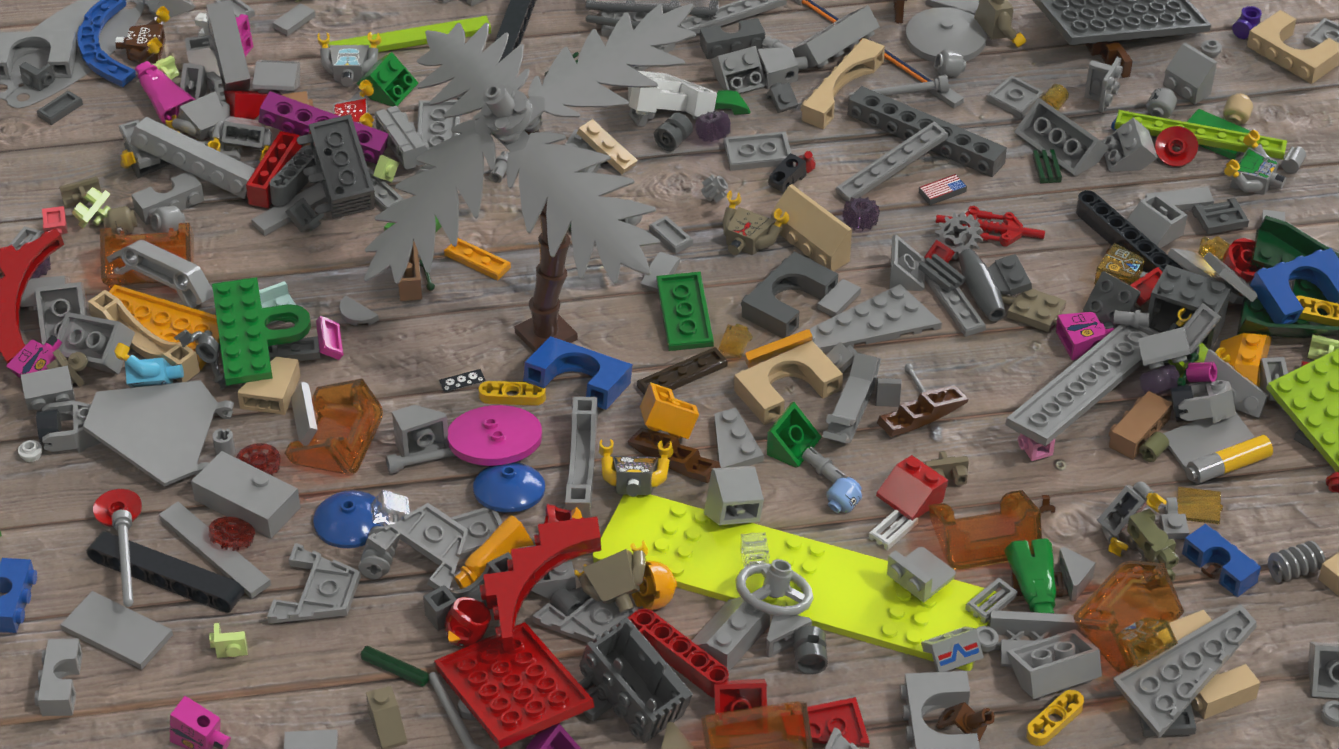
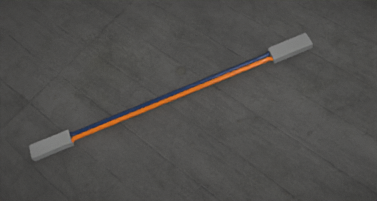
[793,0,964,108]

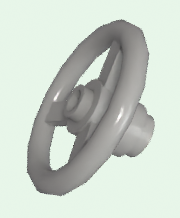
[735,559,814,617]

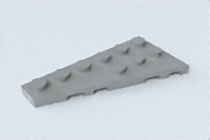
[808,284,942,353]
[1113,604,1257,738]

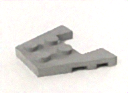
[366,503,468,590]
[267,543,361,623]
[532,597,636,643]

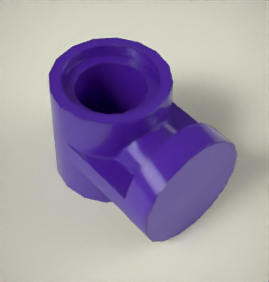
[1232,6,1262,39]

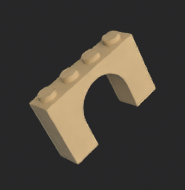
[1247,10,1339,84]
[734,341,843,425]
[1149,610,1260,719]

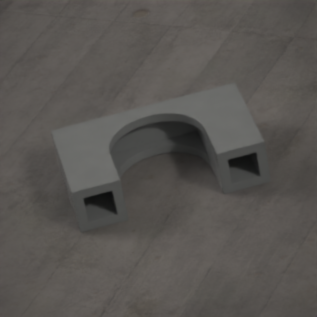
[741,251,838,338]

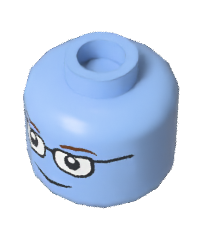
[826,477,862,513]

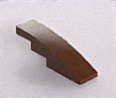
[1085,41,1133,78]
[877,385,969,437]
[627,427,721,484]

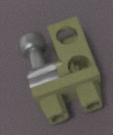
[1126,508,1179,585]

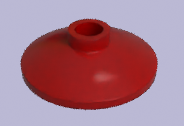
[1155,126,1198,167]
[93,489,142,527]

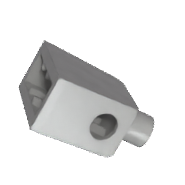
[758,47,808,89]

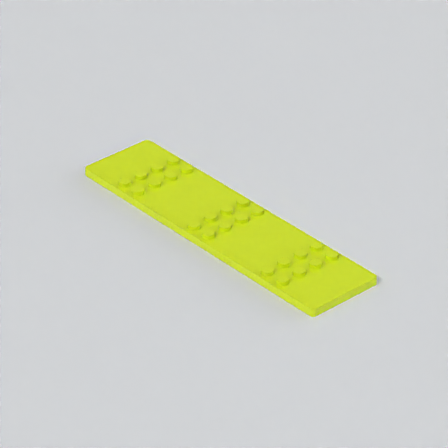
[593,494,997,671]

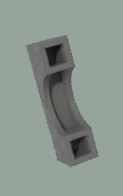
[423,552,512,631]

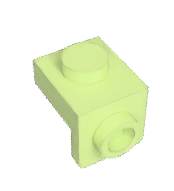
[373,155,400,182]
[209,623,248,658]

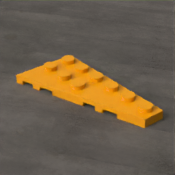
[109,284,220,370]

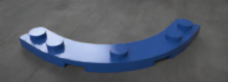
[77,0,136,87]

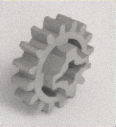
[935,212,983,260]

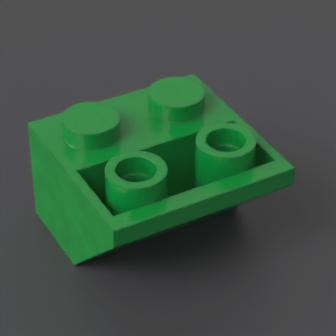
[356,52,418,107]

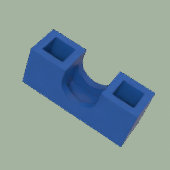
[1182,523,1261,597]
[0,558,37,633]

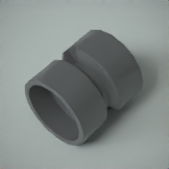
[654,113,693,151]
[793,626,828,674]

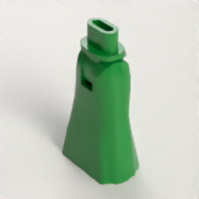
[1005,538,1056,614]

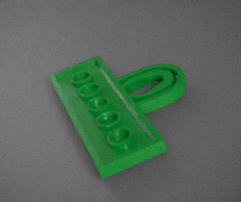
[212,277,311,386]

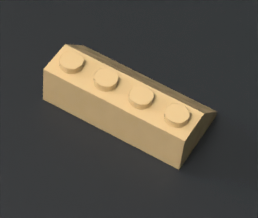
[771,184,852,271]

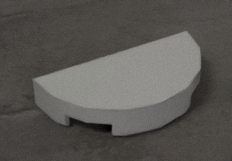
[339,295,379,326]

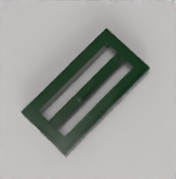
[1033,149,1062,184]

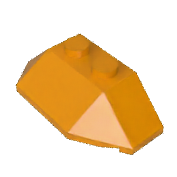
[1219,333,1272,387]

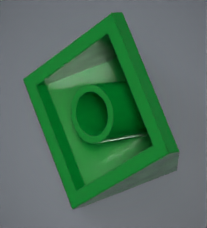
[767,402,822,468]

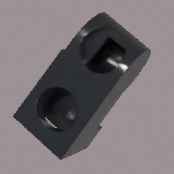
[768,153,806,193]

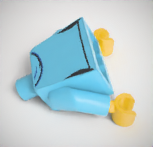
[114,343,184,388]

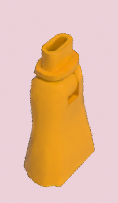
[454,515,534,589]

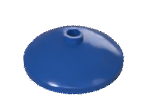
[473,462,545,512]
[313,490,387,548]

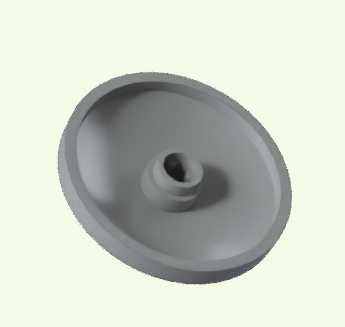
[906,7,987,62]

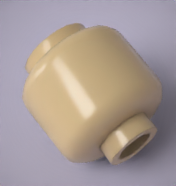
[1223,93,1253,125]

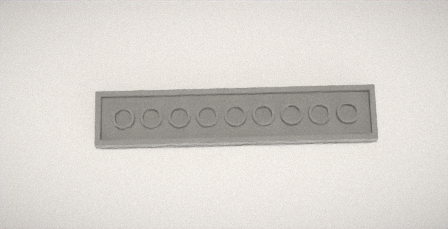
[1005,324,1159,446]

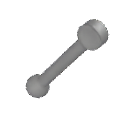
[904,364,926,393]

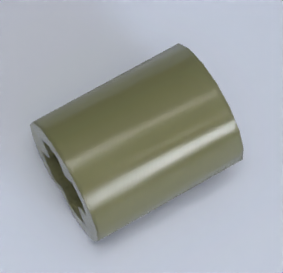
[1139,432,1169,462]

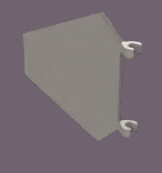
[83,380,234,486]

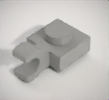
[1160,497,1189,539]

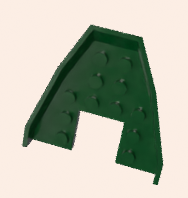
[1237,215,1339,338]

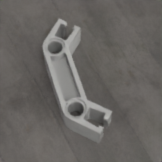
[106,240,213,308]
[822,352,882,443]

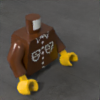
[115,6,170,64]

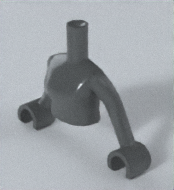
[174,330,229,390]

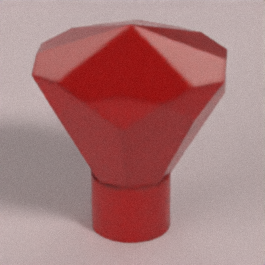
[796,151,816,173]

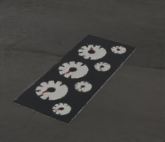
[439,369,486,392]

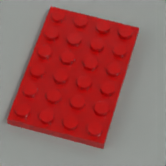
[434,622,594,749]

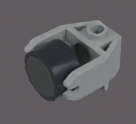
[1170,380,1236,423]
[36,400,101,453]

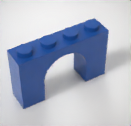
[1250,248,1339,324]
[523,336,633,410]

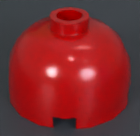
[1223,238,1261,283]

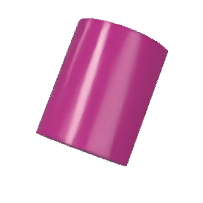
[1186,362,1217,382]

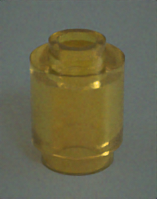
[1041,84,1069,110]

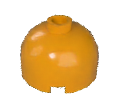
[632,560,677,611]

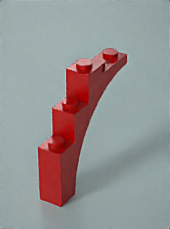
[0,228,64,364]
[480,516,602,651]

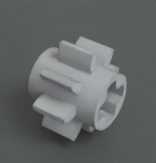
[701,175,728,202]

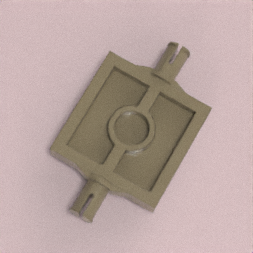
[1001,288,1066,332]

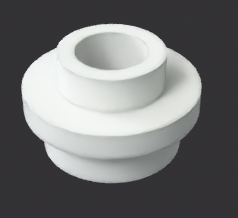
[18,440,43,462]

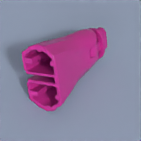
[135,61,196,125]

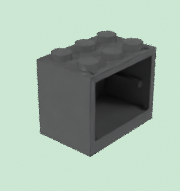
[1148,264,1232,350]

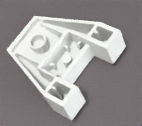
[628,71,717,120]

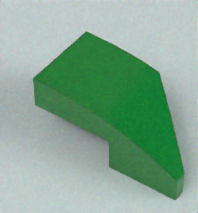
[715,90,750,115]

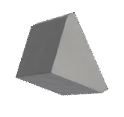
[890,234,925,291]

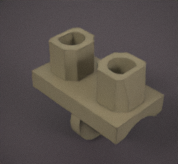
[59,176,102,208]
[46,349,88,387]
[925,451,969,485]

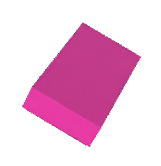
[316,316,343,360]

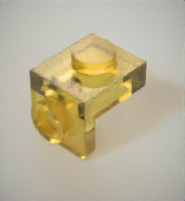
[1198,236,1230,261]
[719,324,753,358]

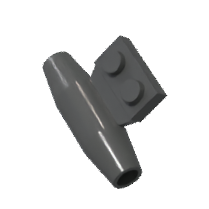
[958,249,1032,322]

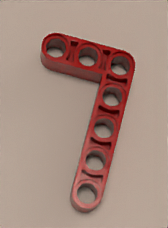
[617,608,729,698]

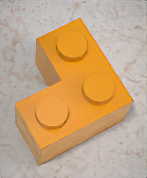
[640,382,699,439]

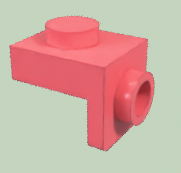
[42,206,68,236]

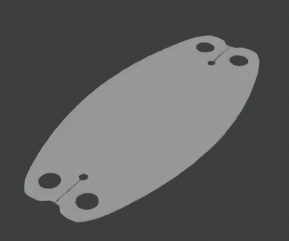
[0,0,145,108]

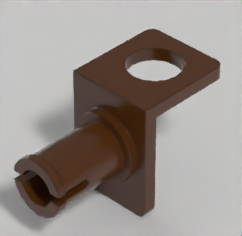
[936,702,995,741]

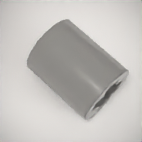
[1281,146,1306,173]
[213,428,236,456]

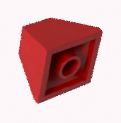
[224,90,268,119]
[714,679,768,737]

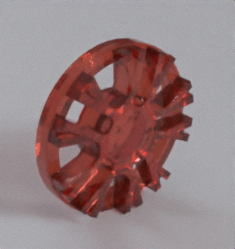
[236,443,281,476]
[208,517,255,551]

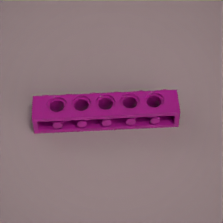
[259,91,389,165]

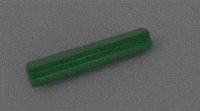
[361,646,429,686]

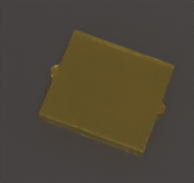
[1177,487,1223,524]

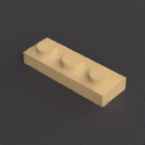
[577,119,638,175]

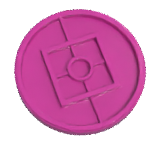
[447,405,542,466]

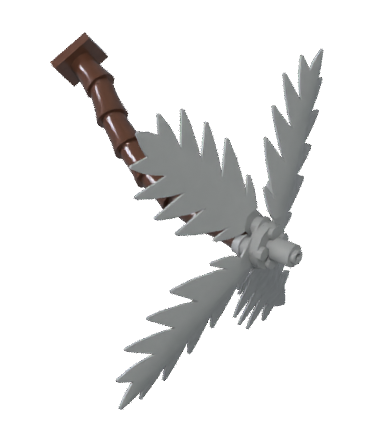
[364,3,696,352]

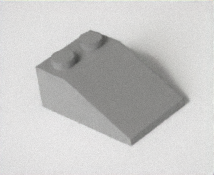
[35,282,87,345]
[56,312,135,374]

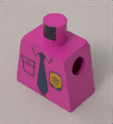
[1056,312,1114,361]
[6,335,62,378]
[170,696,231,749]

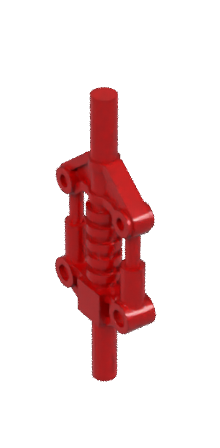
[935,206,1045,247]

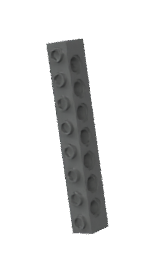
[847,86,1007,177]

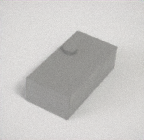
[206,0,250,91]
[191,451,301,539]

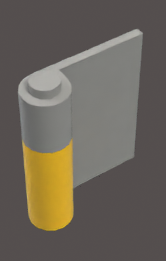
[1163,411,1273,484]

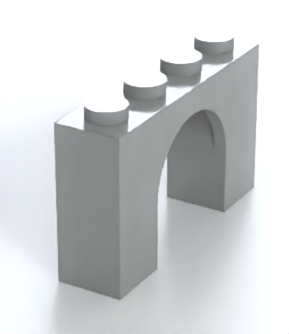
[0,31,78,79]
[900,671,980,749]

